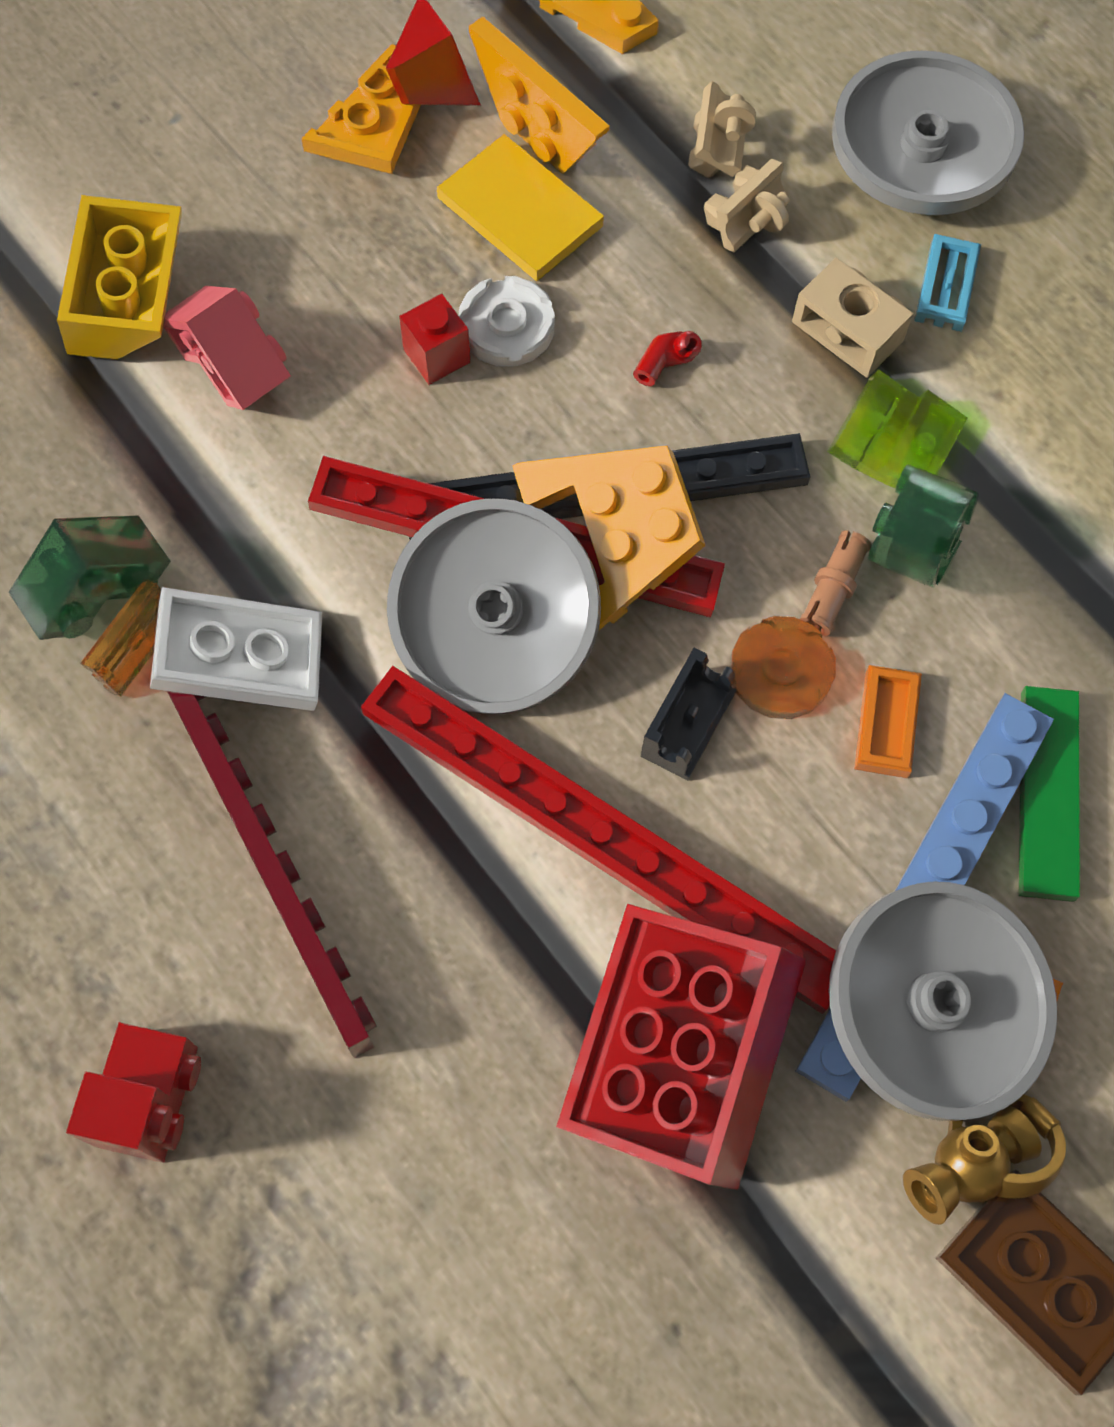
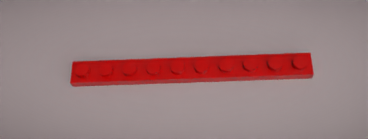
[361,665,837,1014]

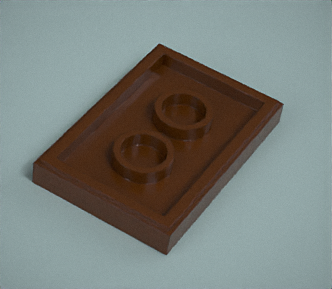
[935,1169,1114,1396]

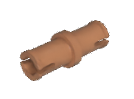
[799,530,872,636]

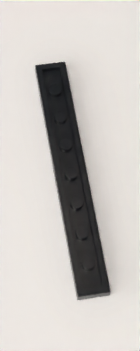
[409,433,811,540]

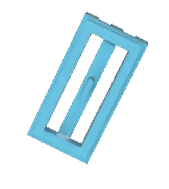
[914,234,981,332]

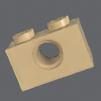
[792,257,913,378]

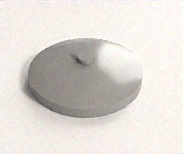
[832,51,1024,215]
[387,499,601,714]
[829,882,1057,1121]

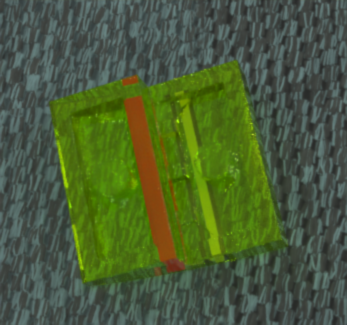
[827,369,968,498]

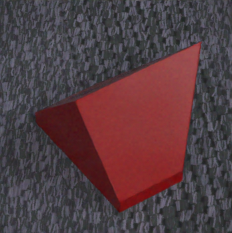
[385,0,481,106]

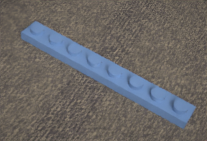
[795,693,1054,1102]

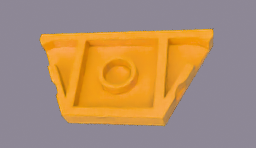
[469,16,610,174]

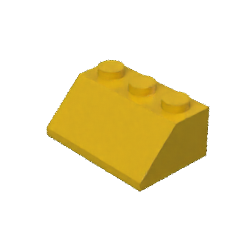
[57,195,182,359]

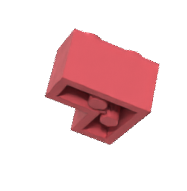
[163,286,291,410]

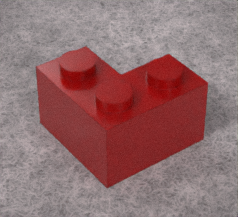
[66,1022,201,1163]

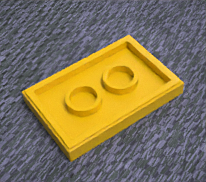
[437,134,604,282]

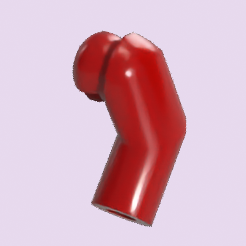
[633,330,702,386]

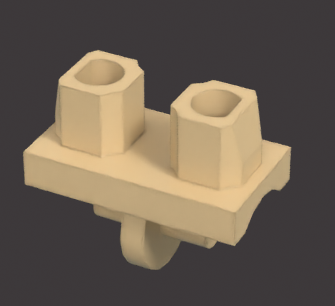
[688,81,756,178]
[704,159,790,252]

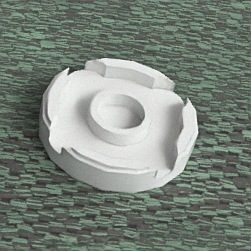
[459,276,555,367]

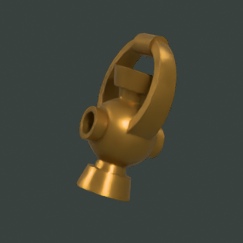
[903,1094,1066,1225]

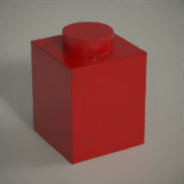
[399,293,471,385]

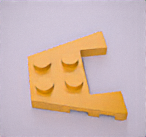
[512,445,706,630]

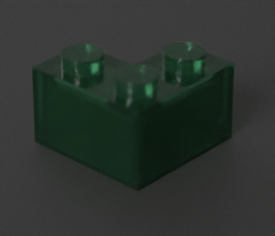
[8,515,171,640]

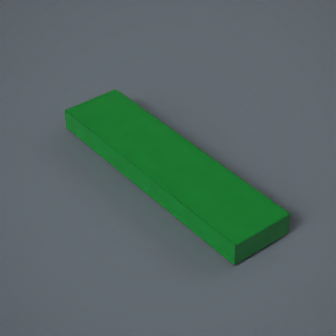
[1019,686,1080,902]

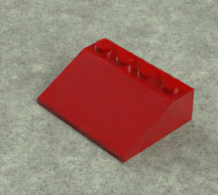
[556,904,806,1190]

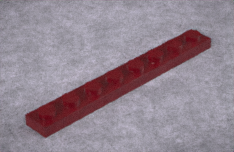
[167,691,377,1058]

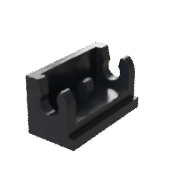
[640,647,737,781]

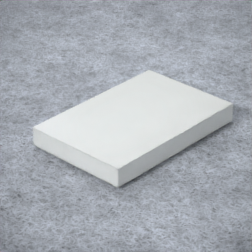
[150,587,322,711]

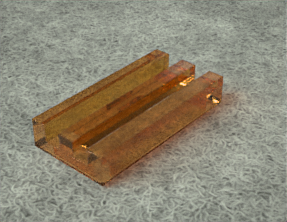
[80,579,161,697]

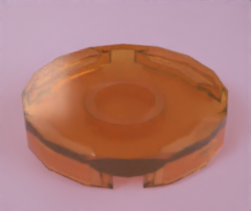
[730,616,836,719]

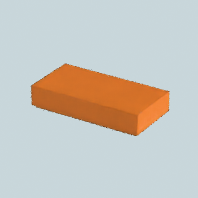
[854,665,922,778]

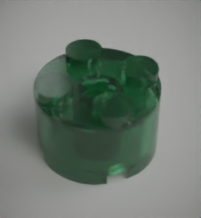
[868,464,979,588]

